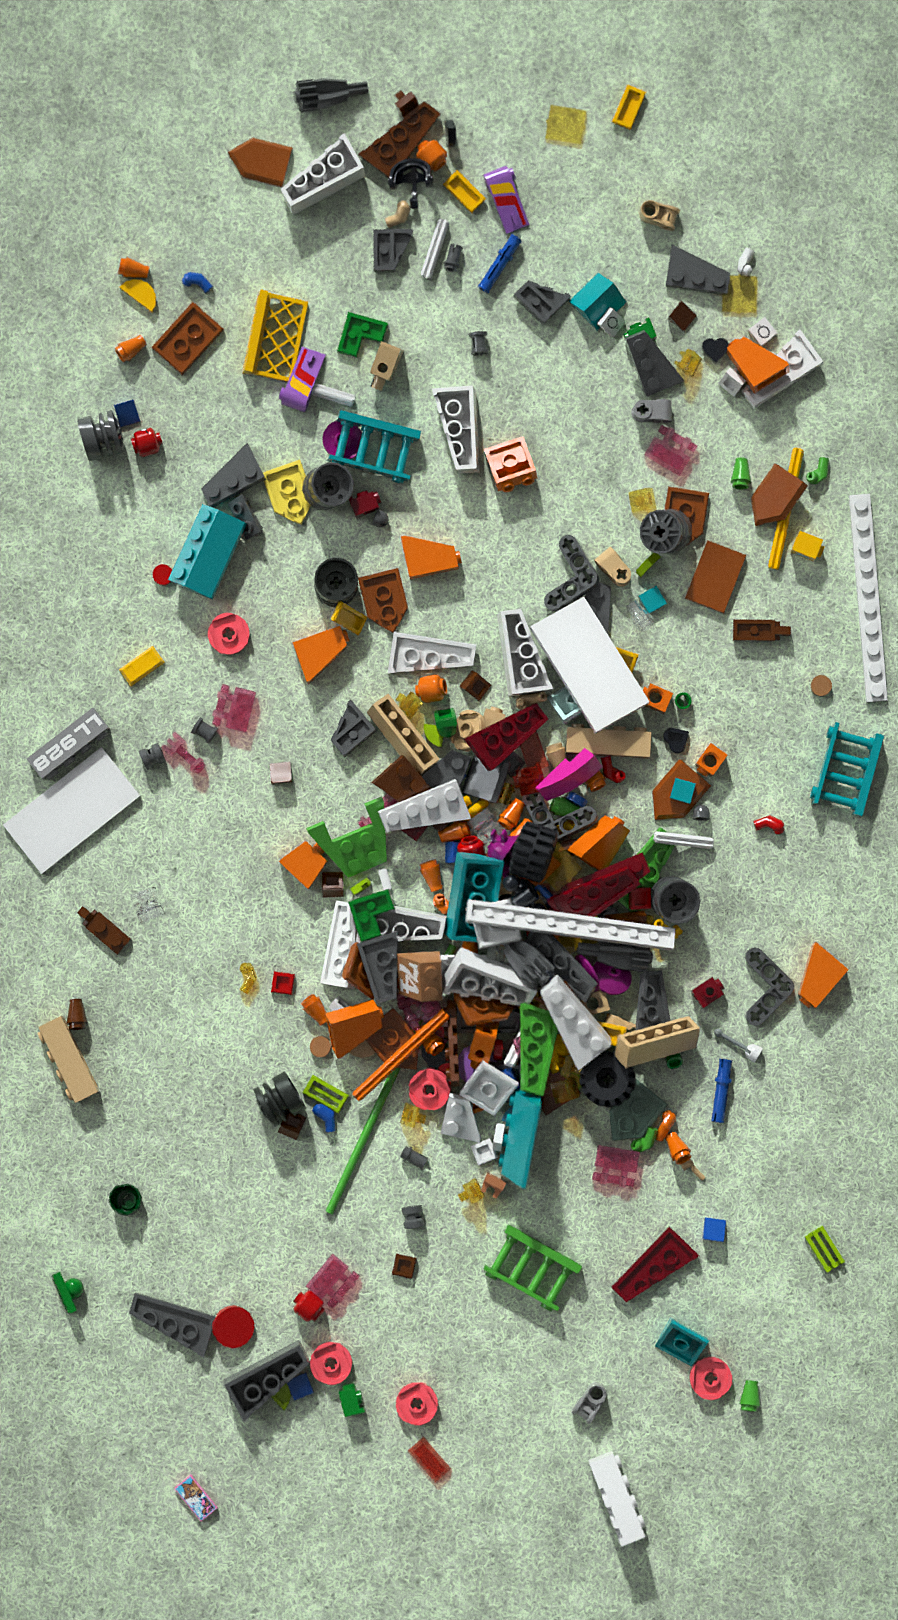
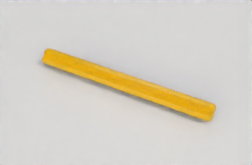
[768,448,804,569]

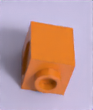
[643,683,673,714]
[695,743,727,777]

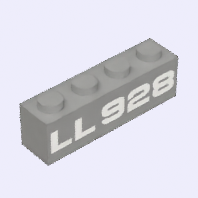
[27,708,110,780]

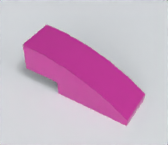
[535,748,603,801]

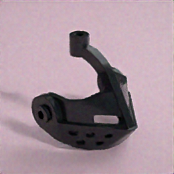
[388,158,434,209]

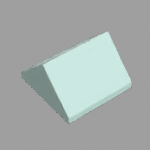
[547,686,582,725]

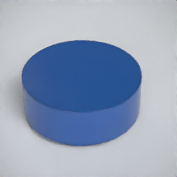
[566,791,588,808]

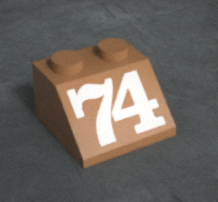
[397,951,442,1002]

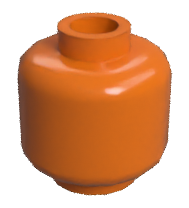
[417,140,447,172]
[415,674,447,703]

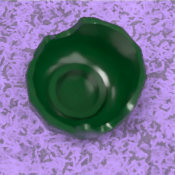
[109,1184,142,1216]

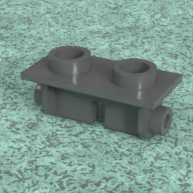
[228,494,263,540]

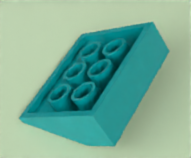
[498,1088,541,1189]

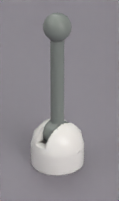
[714,1029,763,1063]

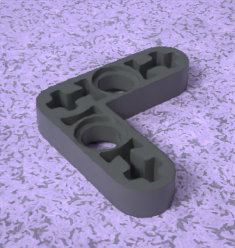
[544,535,600,612]
[523,788,598,843]
[745,948,794,1026]

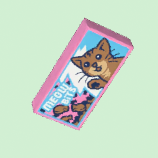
[174,1474,218,1521]

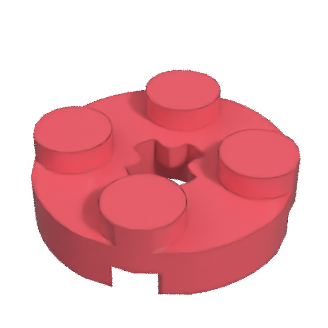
[208,613,250,655]
[409,1067,452,1111]
[310,1342,352,1385]
[689,1356,732,1400]
[396,1382,438,1425]

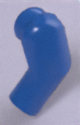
[182,272,213,293]
[312,1104,336,1132]

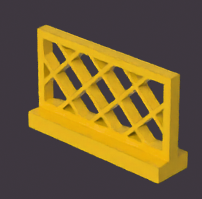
[242,289,308,382]

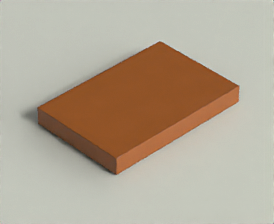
[151,302,224,376]
[685,540,746,614]

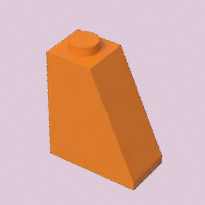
[727,337,789,394]
[401,536,462,579]
[293,626,350,684]
[568,815,630,870]
[798,942,849,1008]
[325,999,384,1059]

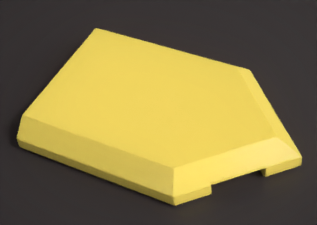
[263,460,311,525]

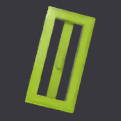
[302,1075,349,1114]
[804,1225,845,1273]

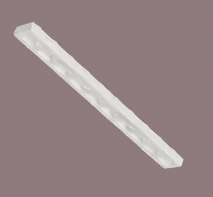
[849,494,888,703]
[466,900,675,951]

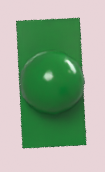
[434,708,457,738]
[51,1272,84,1314]

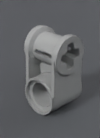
[631,399,672,423]
[571,1382,606,1424]

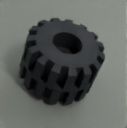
[509,821,558,883]
[579,1051,636,1108]

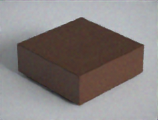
[392,1253,417,1279]

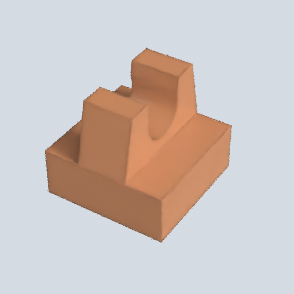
[481,1172,507,1198]

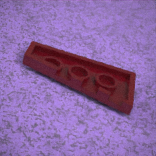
[463,703,549,772]
[565,852,651,890]
[547,866,640,917]
[611,1226,700,1302]

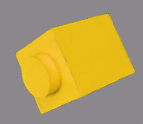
[790,531,824,562]

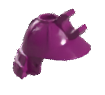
[487,829,519,878]

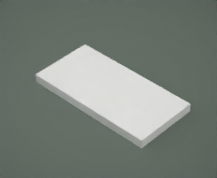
[530,597,649,734]
[3,747,140,874]

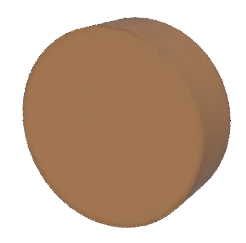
[810,675,832,697]
[310,1036,331,1057]

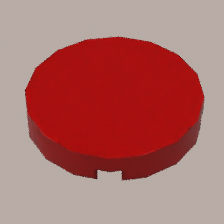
[212,1305,255,1348]

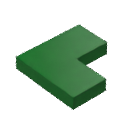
[337,312,388,358]
[348,889,395,942]

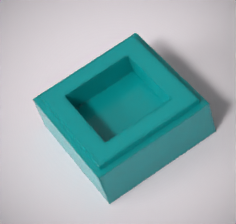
[638,586,667,614]
[670,778,696,804]

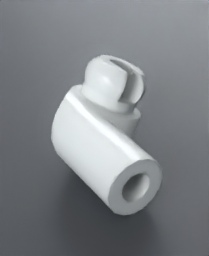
[737,248,755,276]

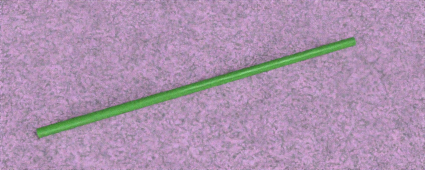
[326,944,457,1215]

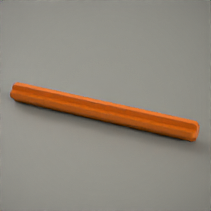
[353,1009,449,1101]

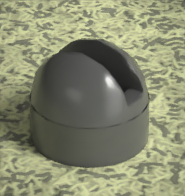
[372,509,389,527]
[693,805,710,821]

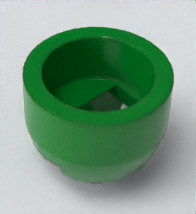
[675,692,692,709]
[665,1053,683,1069]

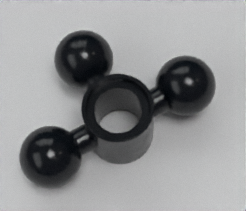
[503,875,546,910]

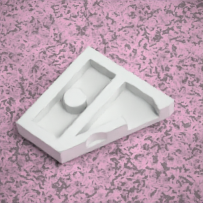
[440,1093,481,1143]

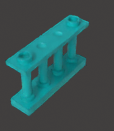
[327,410,421,484]
[810,722,884,817]

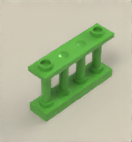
[483,1224,582,1312]

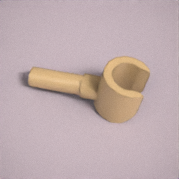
[680,1159,705,1181]

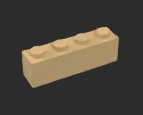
[367,694,440,775]
[566,724,651,759]
[38,1016,100,1103]
[615,1016,700,1068]

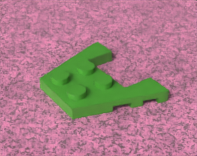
[306,796,387,878]

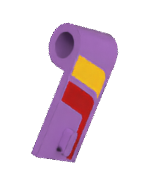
[483,166,530,234]
[279,347,326,412]

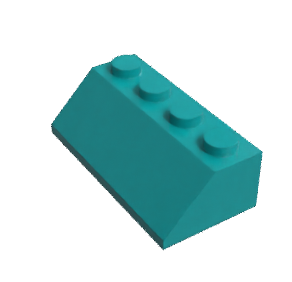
[168,504,247,600]
[444,852,504,942]

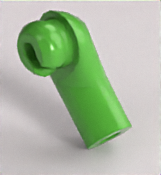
[806,457,829,485]
[631,1126,658,1152]

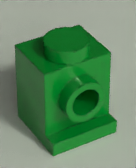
[623,317,657,344]
[339,1383,365,1417]

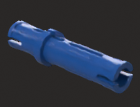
[478,234,522,294]
[711,1058,733,1123]

